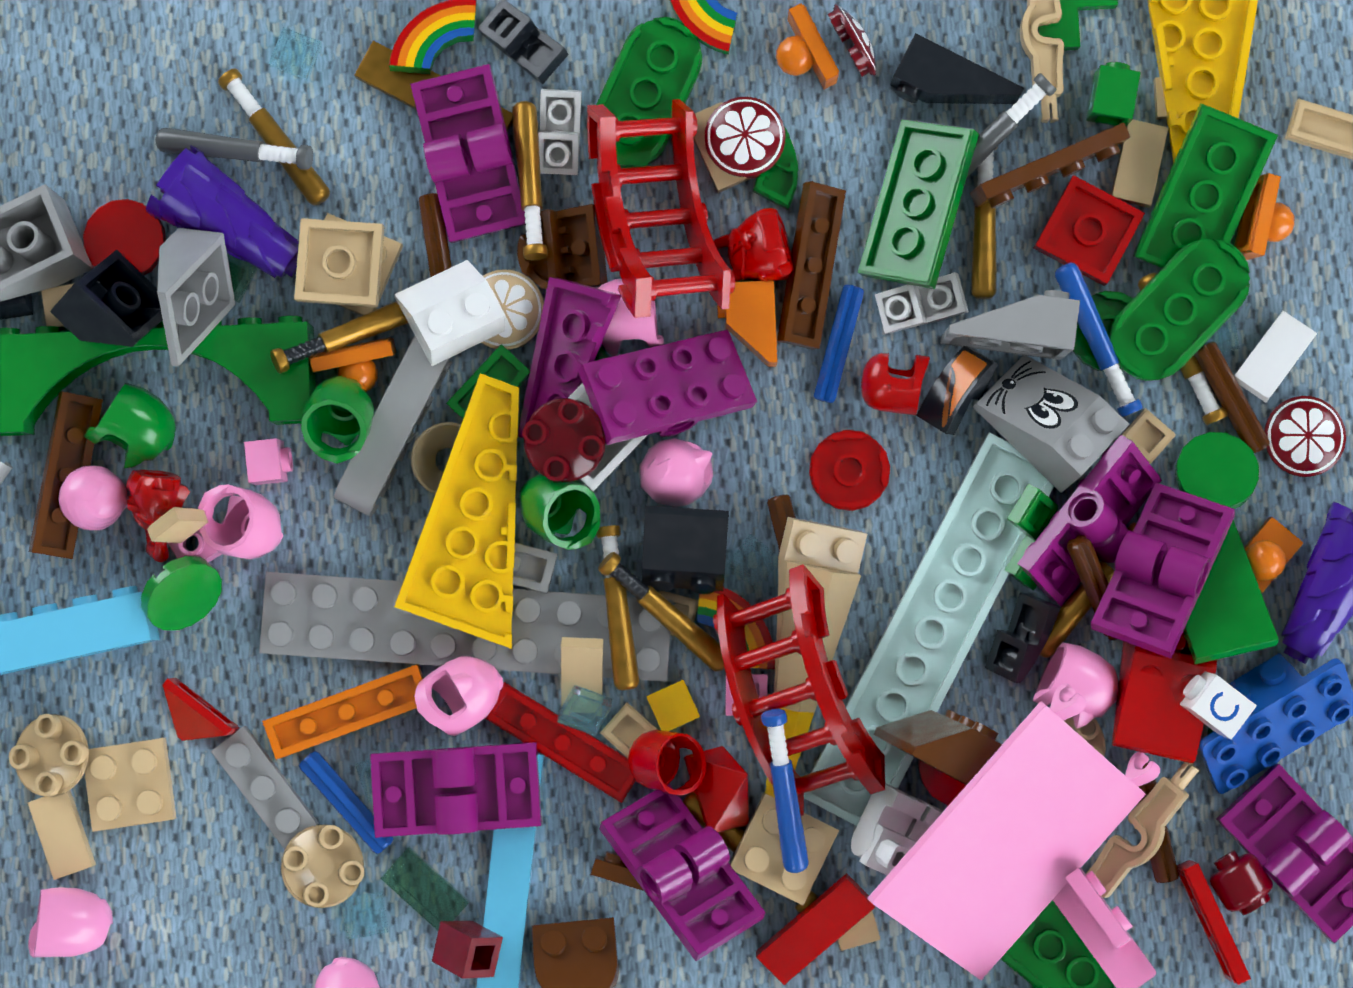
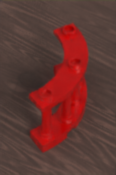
[587,99,735,318]
[713,564,885,816]

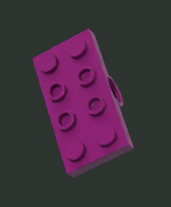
[410,64,526,243]
[578,329,757,445]
[1017,435,1162,606]
[1091,483,1235,658]
[370,742,542,838]
[1216,764,1353,943]
[599,784,766,961]

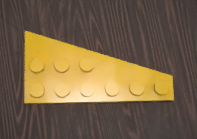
[1147,0,1258,163]
[394,373,519,649]

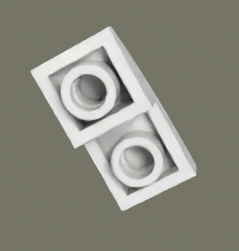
[538,89,582,175]
[875,272,969,334]
[1234,311,1317,403]

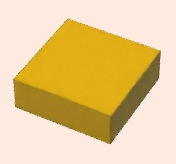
[646,679,700,731]

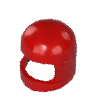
[861,353,930,416]
[628,730,706,795]

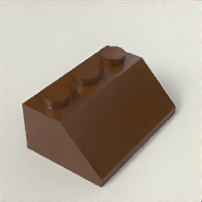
[873,709,1002,785]

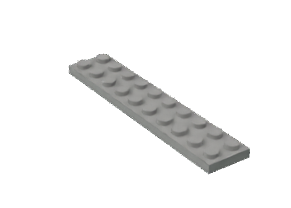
[259,572,673,682]

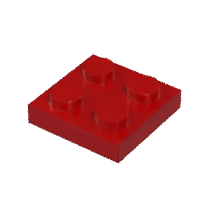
[1033,175,1145,286]

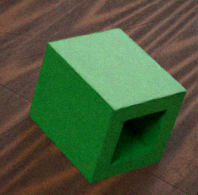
[1086,62,1141,126]

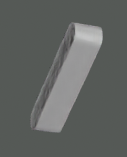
[334,335,452,517]

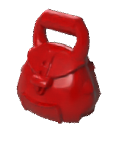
[714,208,793,282]
[126,469,191,562]

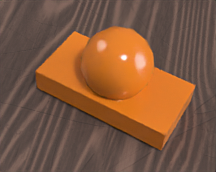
[776,3,839,90]
[1234,173,1295,260]
[310,337,396,392]
[1244,517,1303,594]

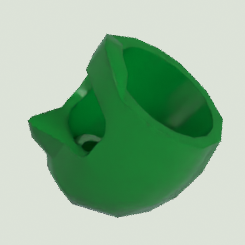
[301,376,374,464]
[83,383,176,469]
[520,474,600,550]

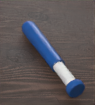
[1055,263,1143,417]
[761,709,809,873]

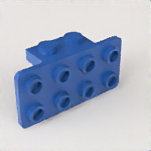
[1199,653,1353,794]

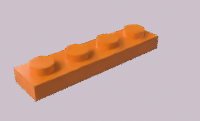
[262,664,424,760]

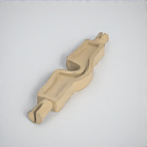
[1020,0,1064,123]
[1086,762,1200,898]

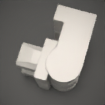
[851,783,943,875]

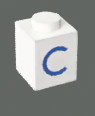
[1180,671,1257,740]

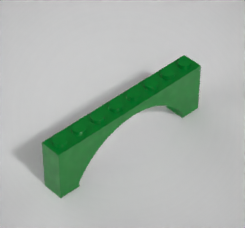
[0,316,316,437]

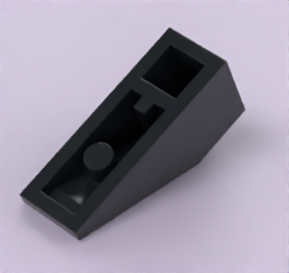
[890,33,1024,104]

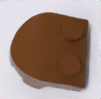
[517,204,608,289]
[532,917,619,988]

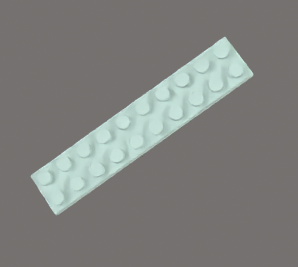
[804,432,1054,826]

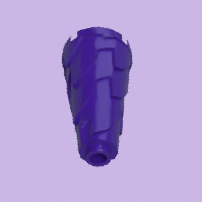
[146,145,299,278]
[1281,501,1353,664]

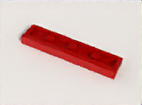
[485,682,636,803]

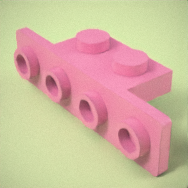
[1053,868,1156,988]

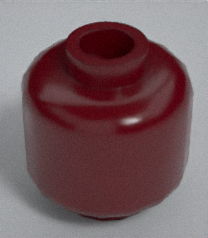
[1209,850,1273,916]

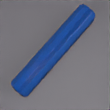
[814,285,864,403]
[299,751,394,854]

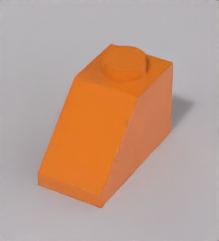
[717,281,777,367]

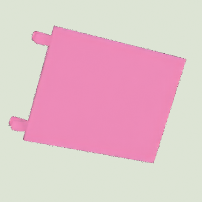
[867,684,1160,980]

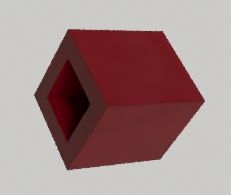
[432,920,503,979]

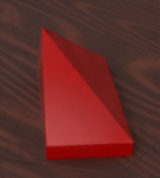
[162,678,240,741]
[683,746,749,833]

